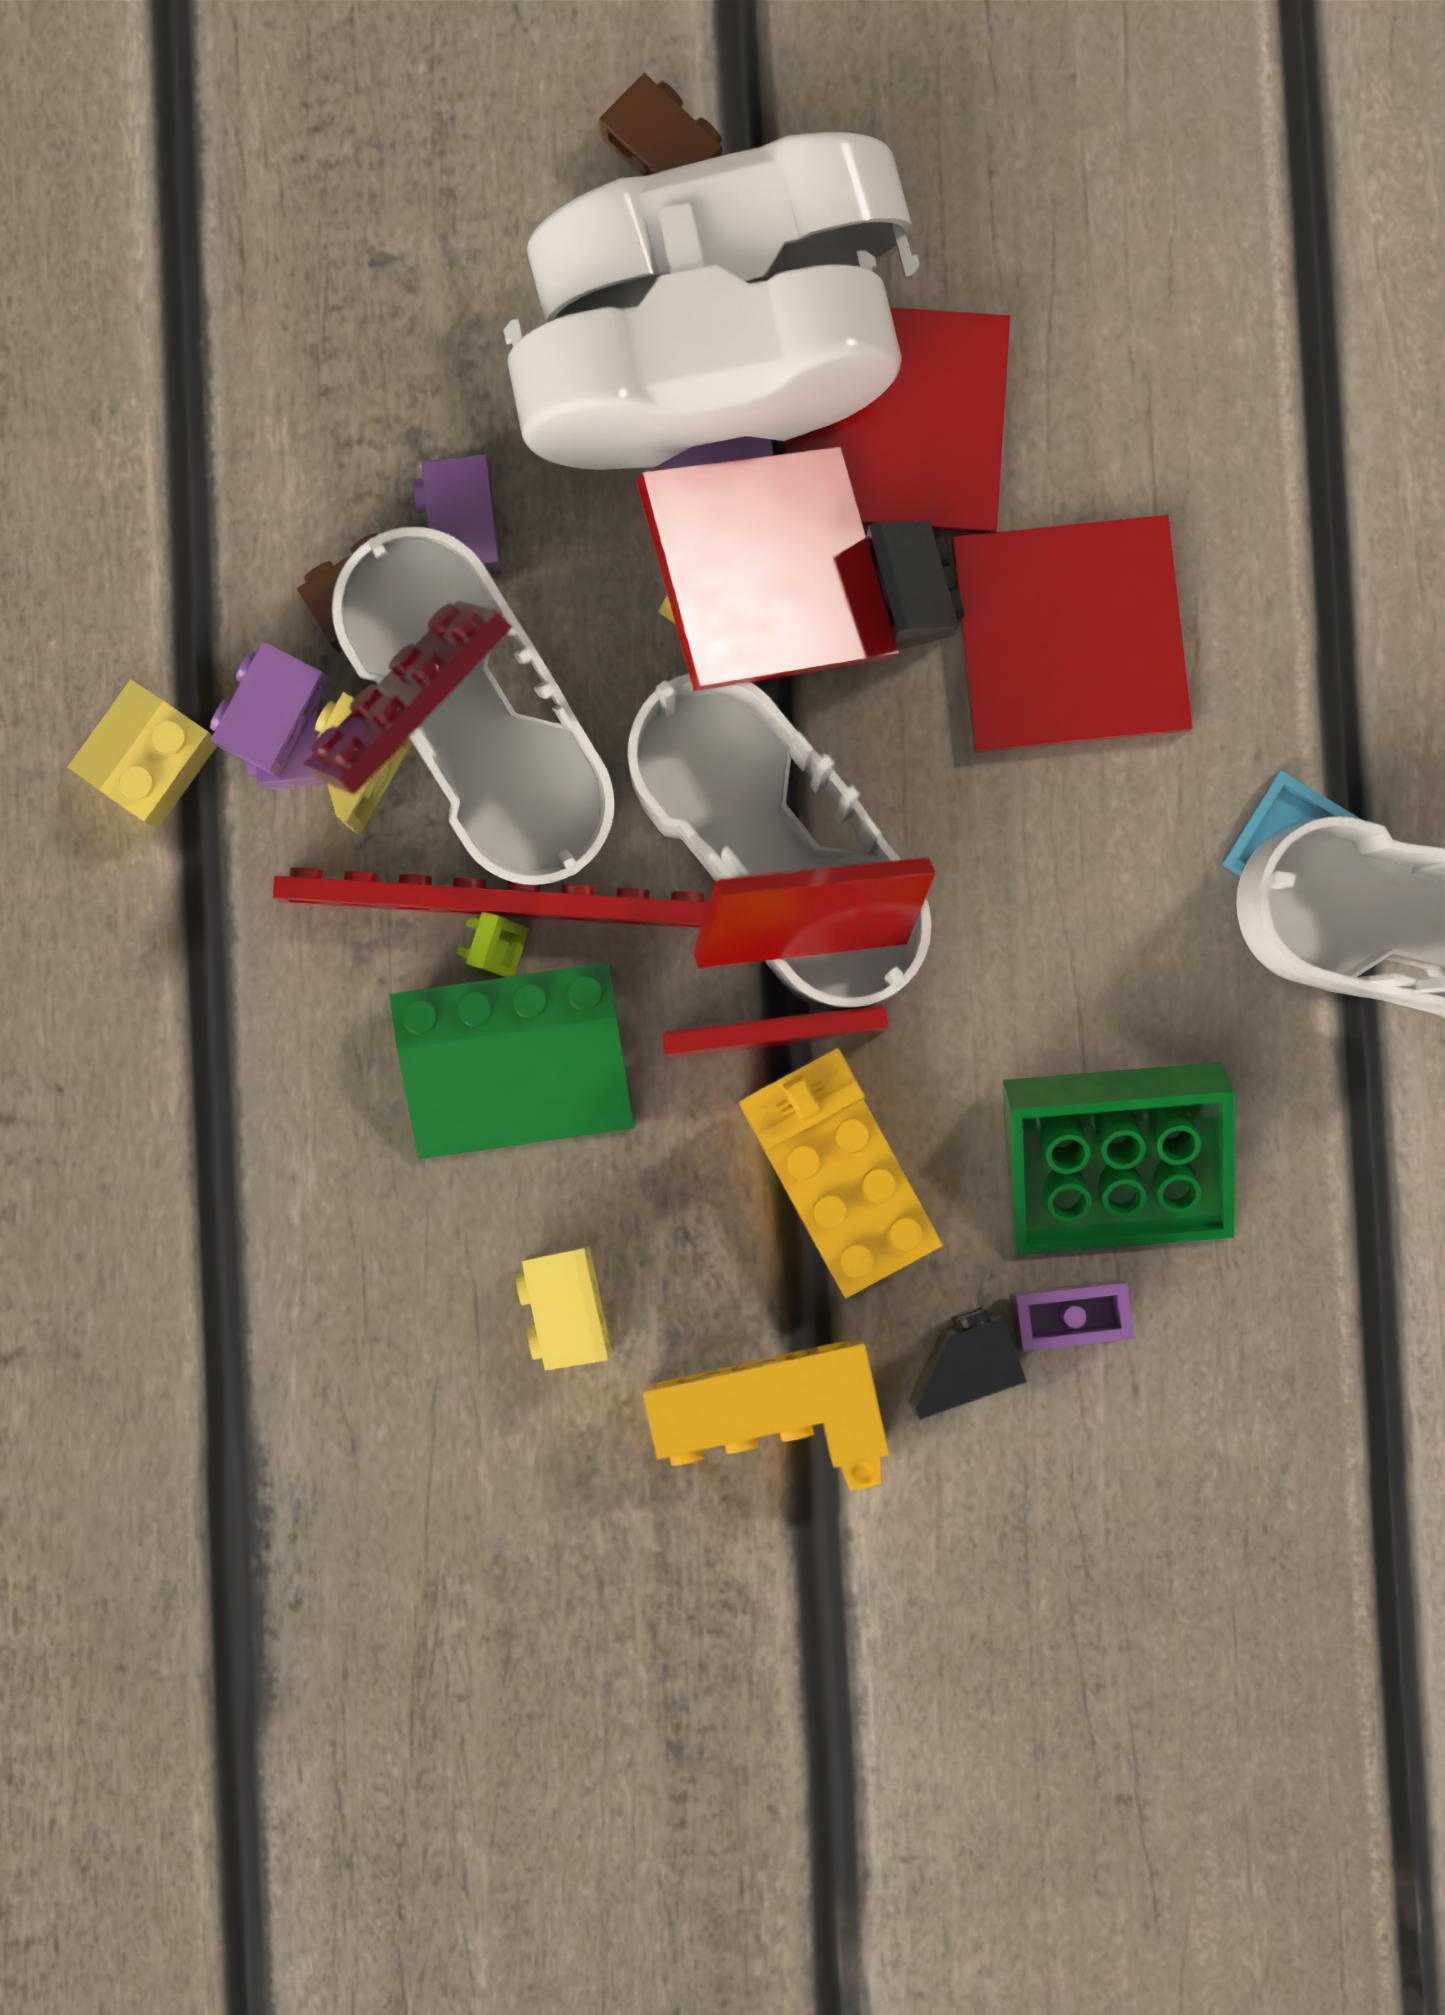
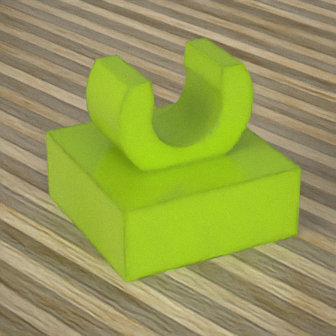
[457,912,529,978]

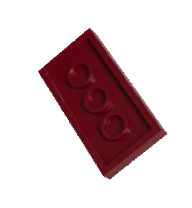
[303,601,513,795]

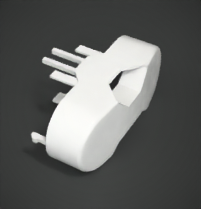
[527,132,920,323]
[504,202,901,470]
[332,527,614,885]
[628,674,931,1012]
[1236,817,1445,1019]

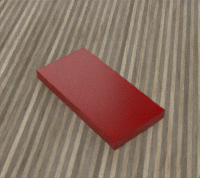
[693,857,936,968]
[662,1005,888,1059]

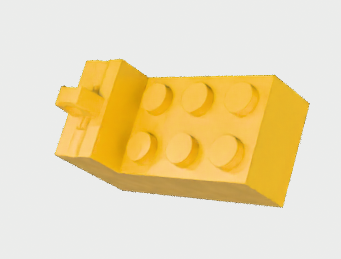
[739,1048,943,1299]
[643,1337,889,1491]

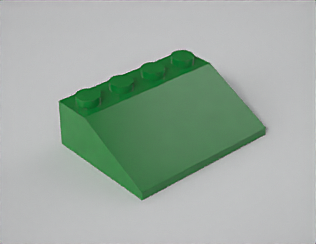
[389,962,635,1160]
[1003,1062,1235,1256]

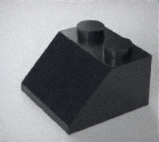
[866,521,964,650]
[909,1306,1027,1420]

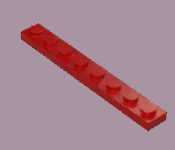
[273,867,709,929]

